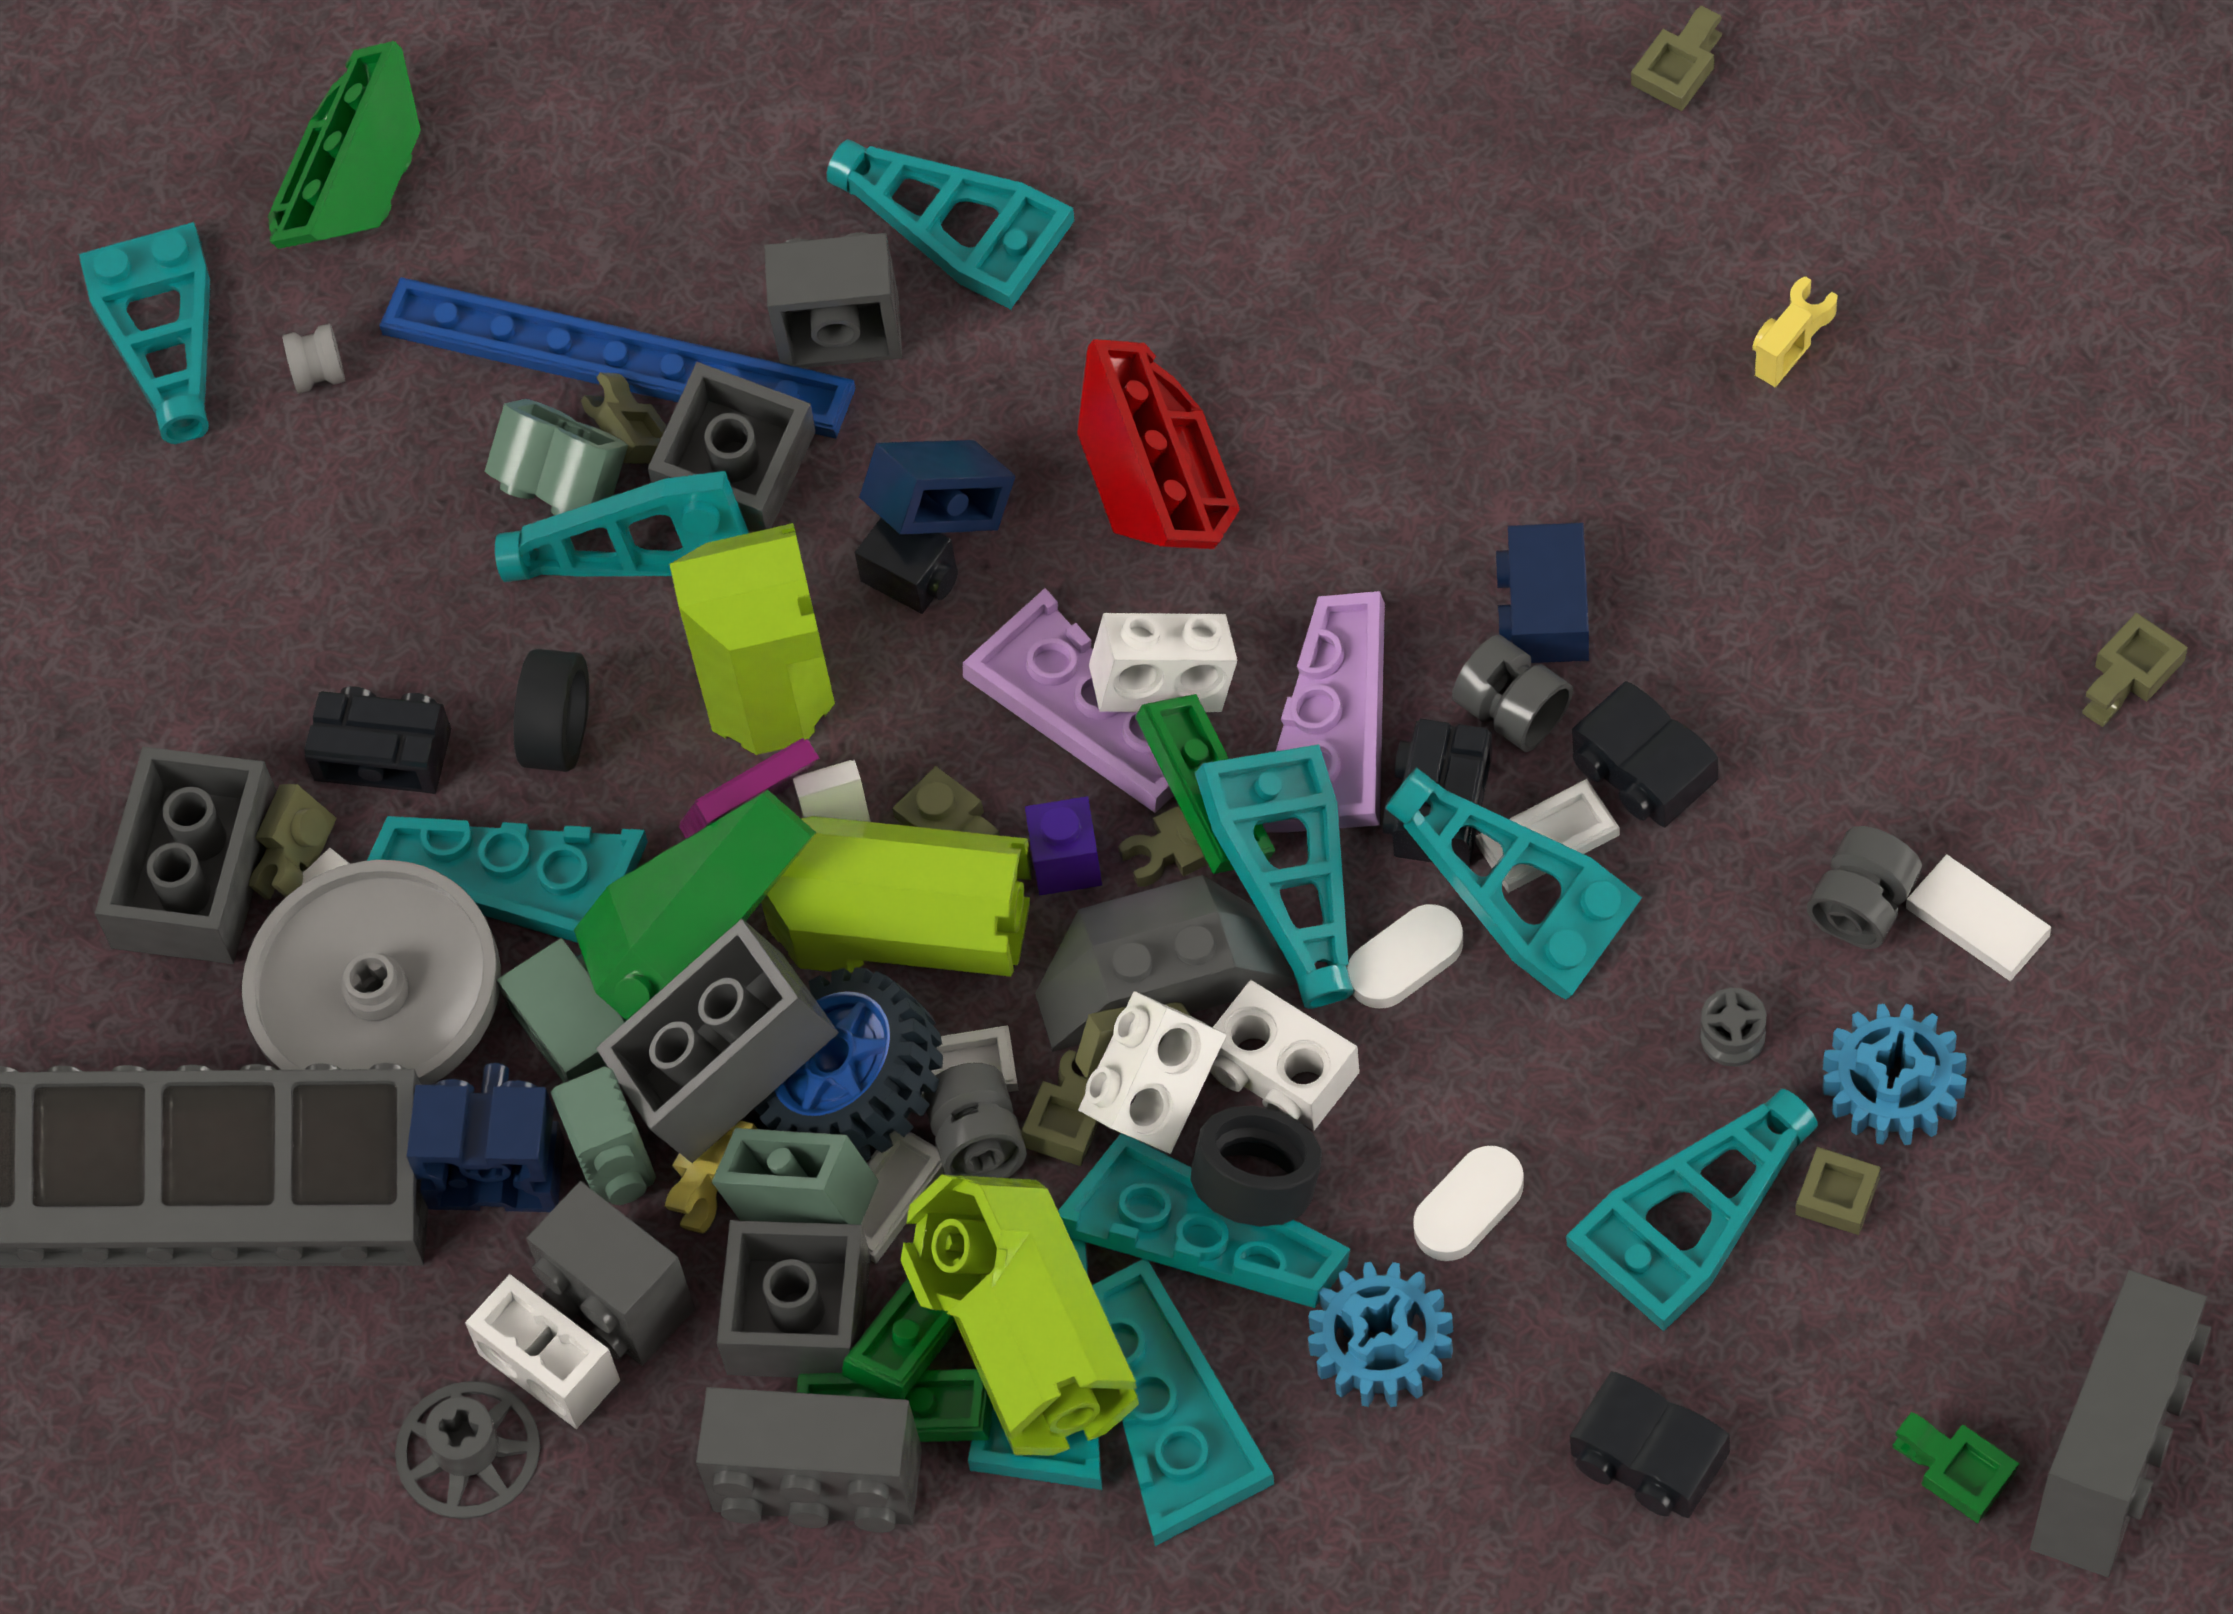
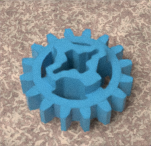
[1823,1004,1967,1145]
[1308,1262,1453,1407]

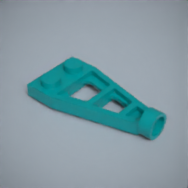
[826,139,1075,310]
[79,222,210,444]
[495,471,749,582]
[1195,744,1354,1009]
[1385,767,1642,1000]
[1566,1089,1818,1331]

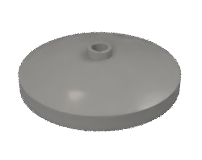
[242,860,501,1085]

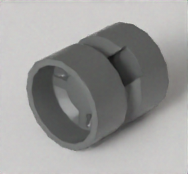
[1452,634,1573,752]
[1806,826,1922,949]
[922,1063,1027,1178]

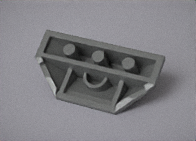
[1035,875,1297,1052]

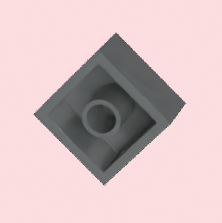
[764,232,902,368]
[648,362,816,532]
[526,1181,695,1366]
[717,1220,871,1378]

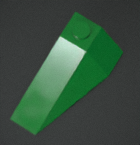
[574,789,817,1020]

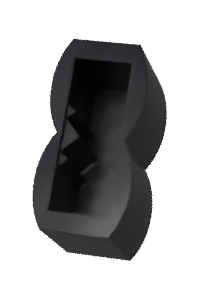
[1572,681,1719,828]
[1570,1371,1730,1518]

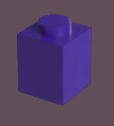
[1025,796,1103,896]

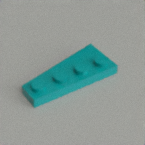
[1092,1259,1274,1546]

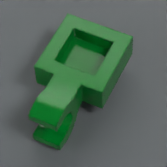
[1892,1412,2019,1524]

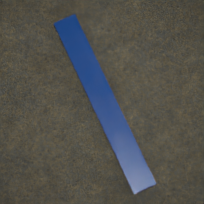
[379,277,856,439]

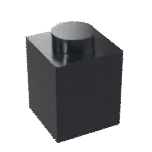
[854,518,958,614]

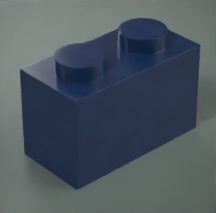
[859,440,1016,534]
[1496,523,1589,663]

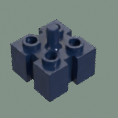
[406,1063,565,1212]

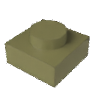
[1795,1147,1881,1235]

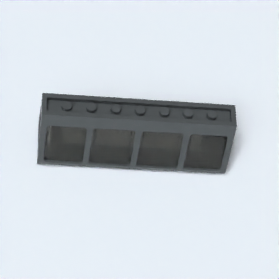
[0,1063,429,1268]

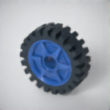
[754,967,943,1161]

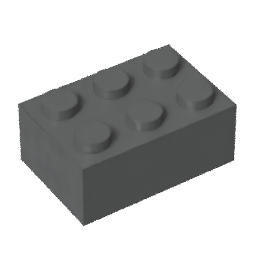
[95,746,277,964]
[596,918,839,1163]
[696,1387,922,1533]

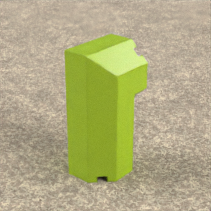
[669,523,835,755]
[761,816,1032,977]
[901,1174,1139,1456]

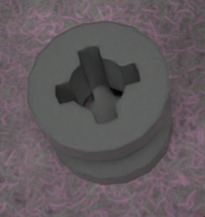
[1700,987,1767,1067]

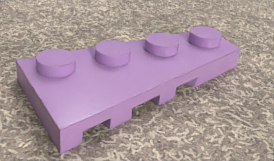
[963,588,1174,813]
[1262,591,1385,832]

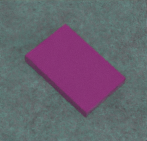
[679,738,819,839]

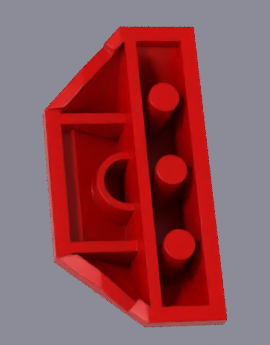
[1077,339,1240,549]

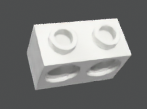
[1089,613,1237,712]
[1210,980,1360,1131]
[1078,991,1227,1154]
[465,1274,621,1430]

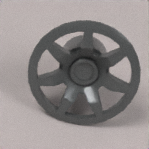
[395,1381,540,1519]

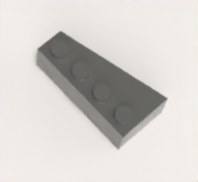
[2030,1270,2212,1578]

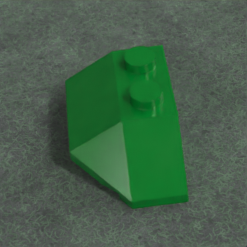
[268,41,421,249]

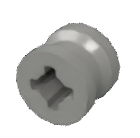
[283,323,345,394]

